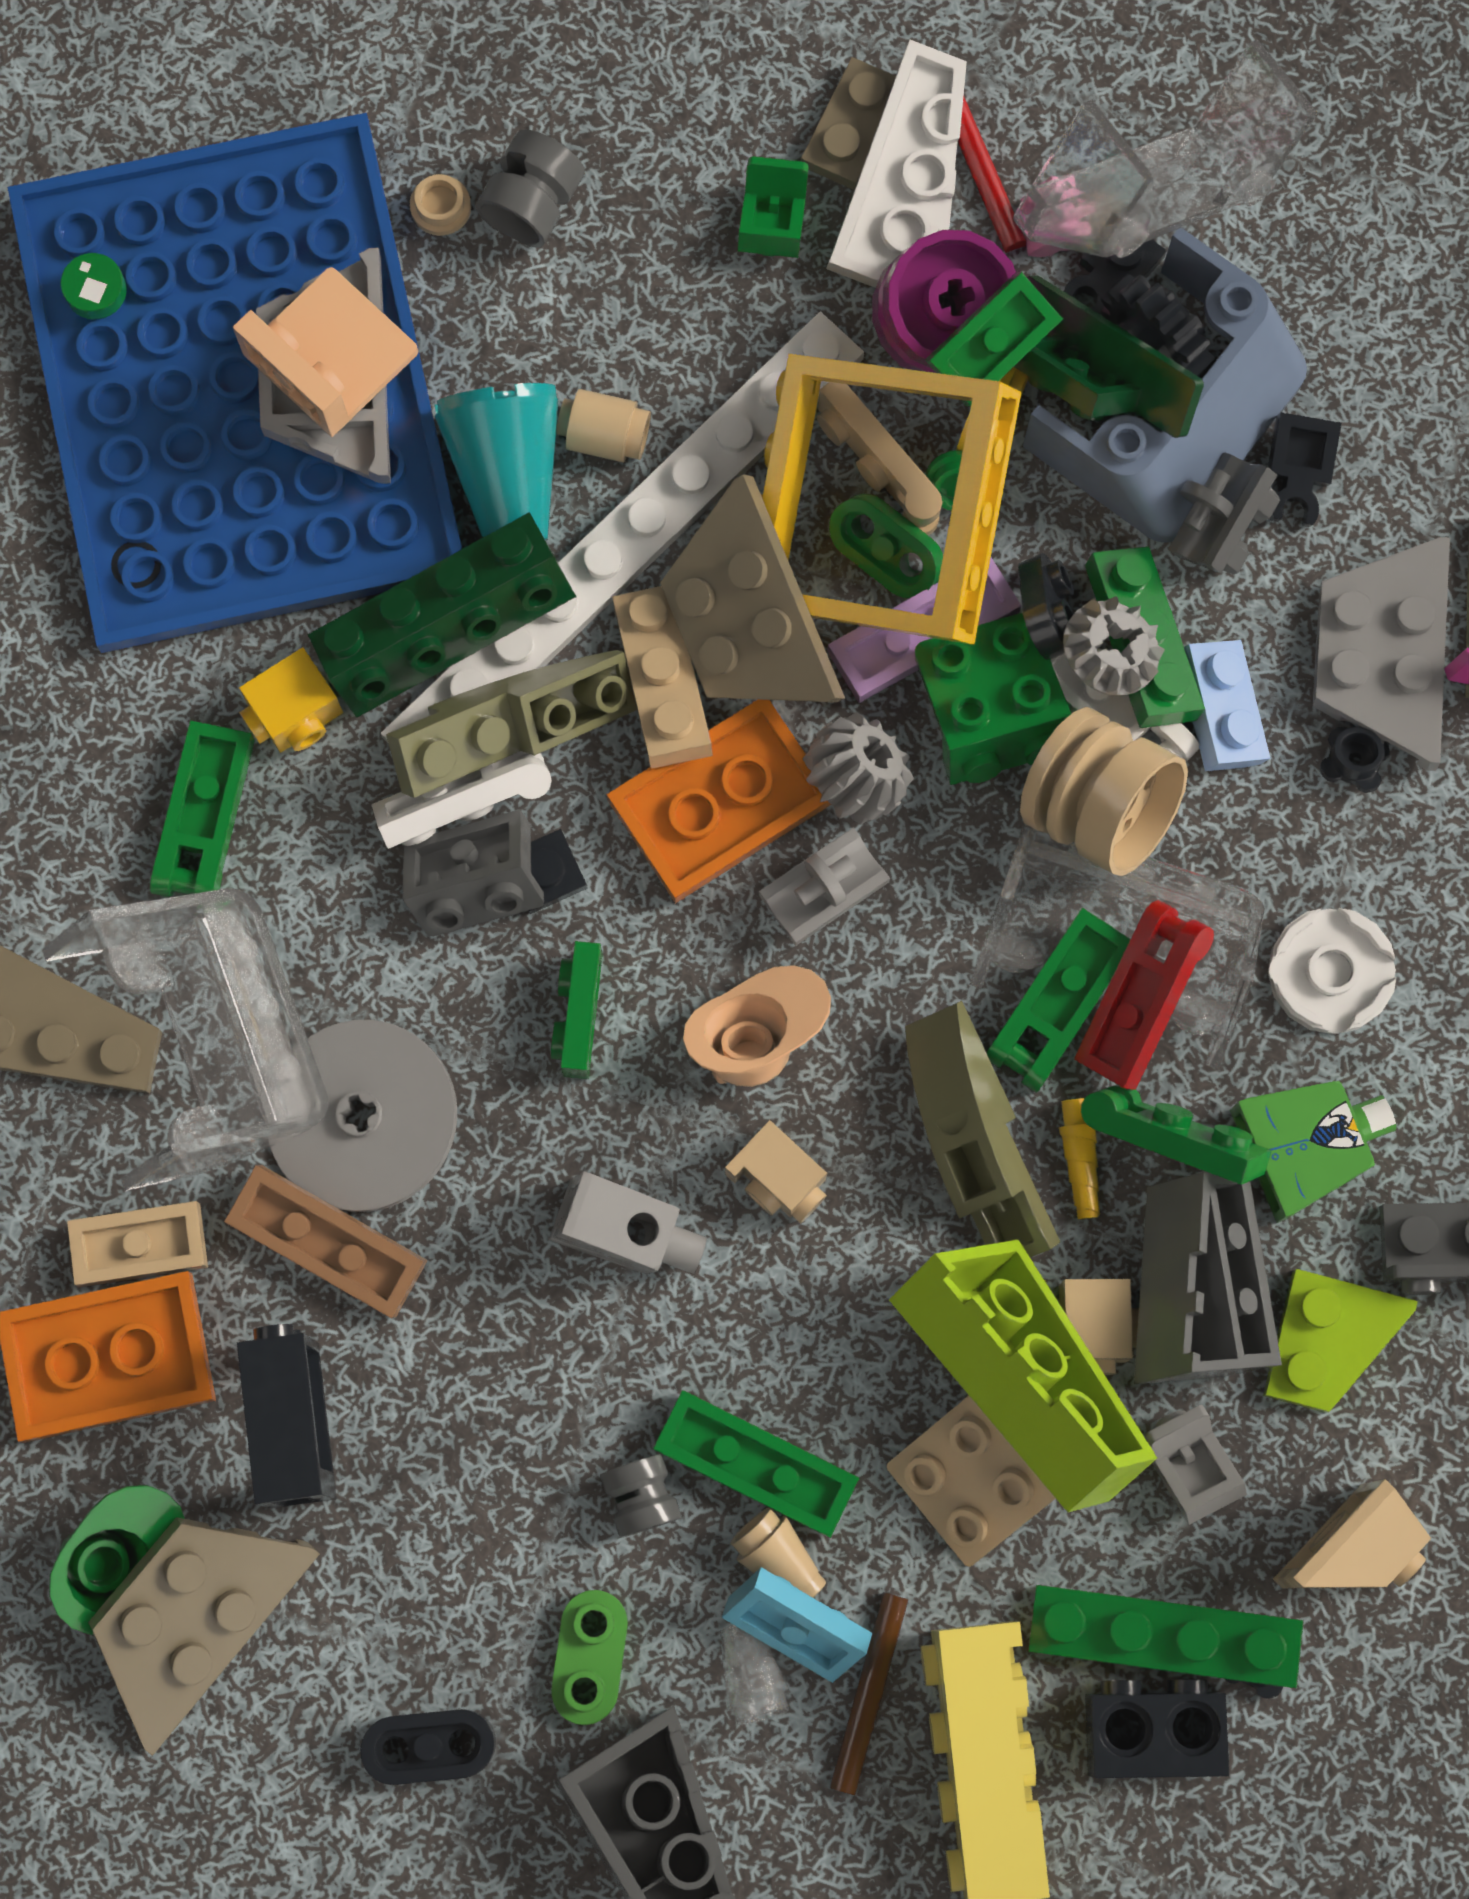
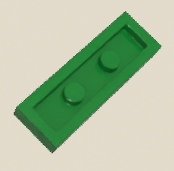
[1085,546,1205,728]
[653,1390,859,1538]

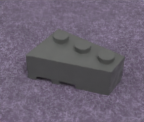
[1134,1172,1282,1384]

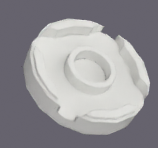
[1268,908,1396,1034]

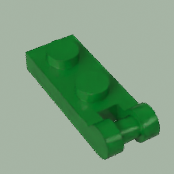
[150,720,255,906]
[987,908,1131,1093]
[1081,1084,1272,1185]

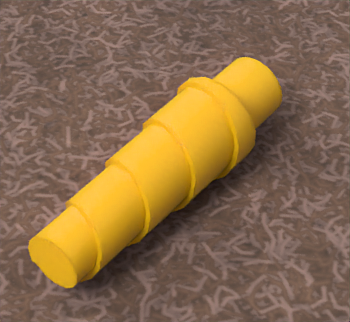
[1059,1098,1100,1220]

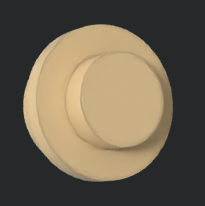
[410,174,471,236]

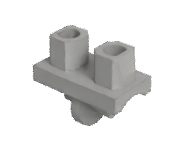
[759,827,890,946]

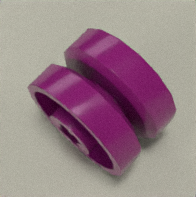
[872,230,1016,373]

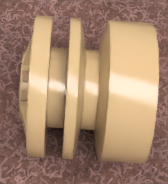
[1020,707,1188,876]

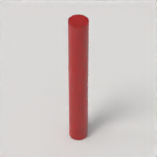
[957,95,1027,253]

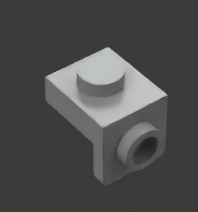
[1145,1405,1247,1525]

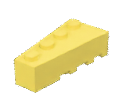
[921,1621,1050,1899]

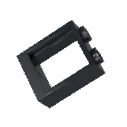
[236,1324,337,1509]

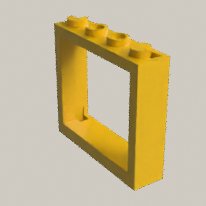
[761,354,1021,645]

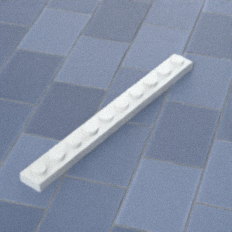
[381,311,864,743]

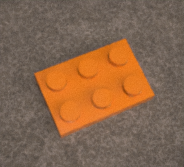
[606,699,832,904]
[0,1271,216,1443]

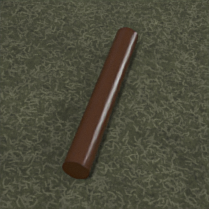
[830,1592,909,1795]

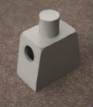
[548,1171,707,1274]

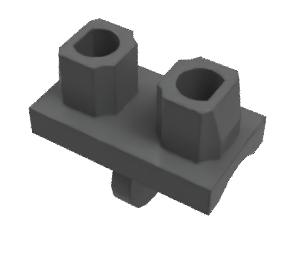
[1168,452,1280,575]

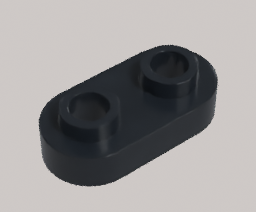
[1018,553,1074,660]
[360,1709,496,1785]

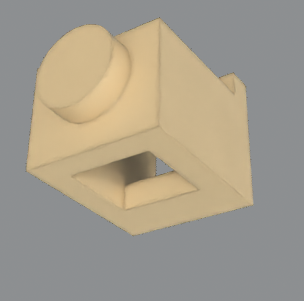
[725,1120,827,1224]

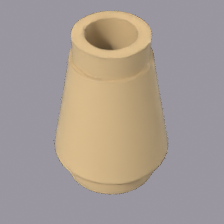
[730,1508,826,1598]

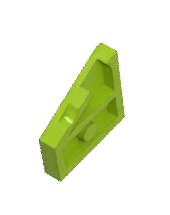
[1263,1269,1418,1413]

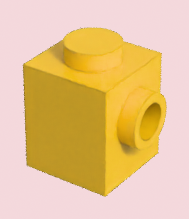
[239,647,343,753]

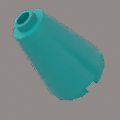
[434,383,558,541]

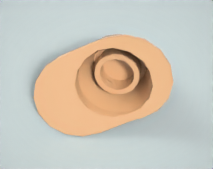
[683,965,831,1087]

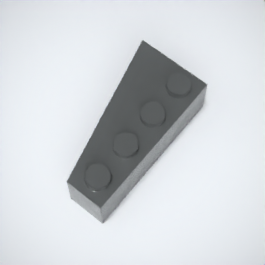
[554,1706,735,1899]

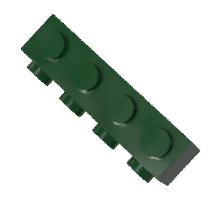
[307,512,576,718]

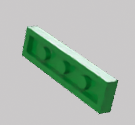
[1029,1585,1304,1688]

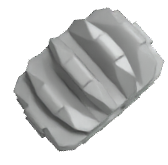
[803,712,914,825]

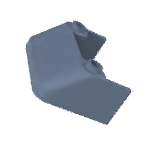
[1023,227,1307,542]

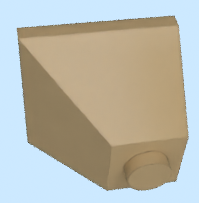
[1273,1479,1431,1588]

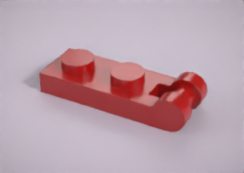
[1074,900,1214,1090]

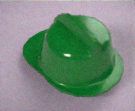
[49,1485,185,1635]

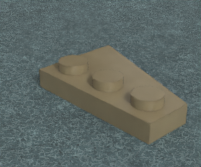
[0,945,162,1094]

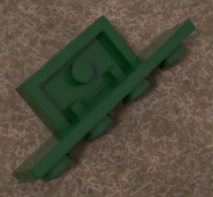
[1014,275,1204,438]

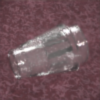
[719,1625,791,1725]

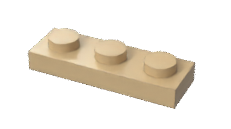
[612,586,713,769]

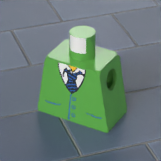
[1230,1081,1396,1223]

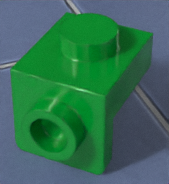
[738,156,809,258]

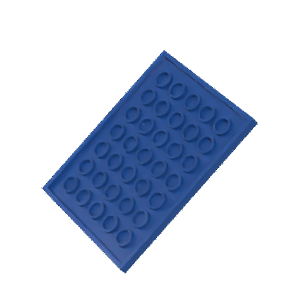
[7,113,462,653]

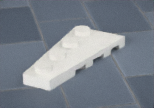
[826,40,967,308]

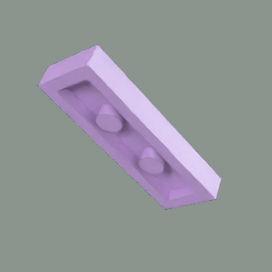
[827,557,1021,703]

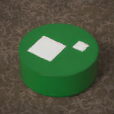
[61,253,127,319]

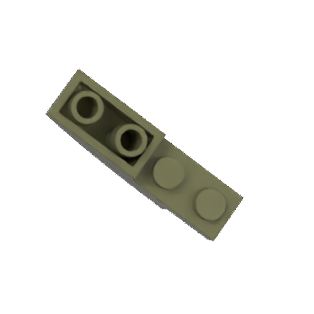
[386,650,637,798]
[905,1001,1060,1257]

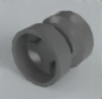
[600,1454,682,1538]

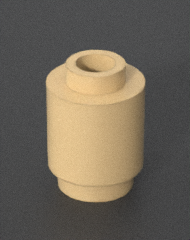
[557,389,651,463]

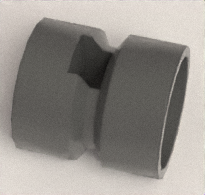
[475,130,585,248]

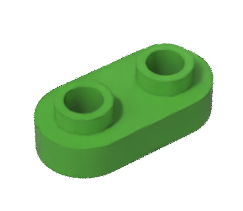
[551,1590,628,1725]

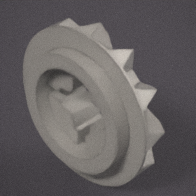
[1063,596,1165,696]

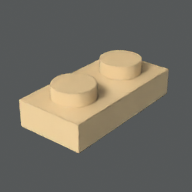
[67,1201,208,1288]

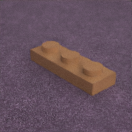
[224,1165,428,1318]

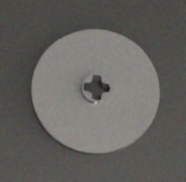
[266,1020,457,1212]

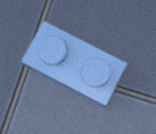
[1184,640,1270,771]

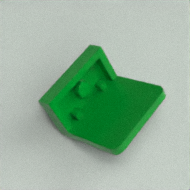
[915,613,1071,785]

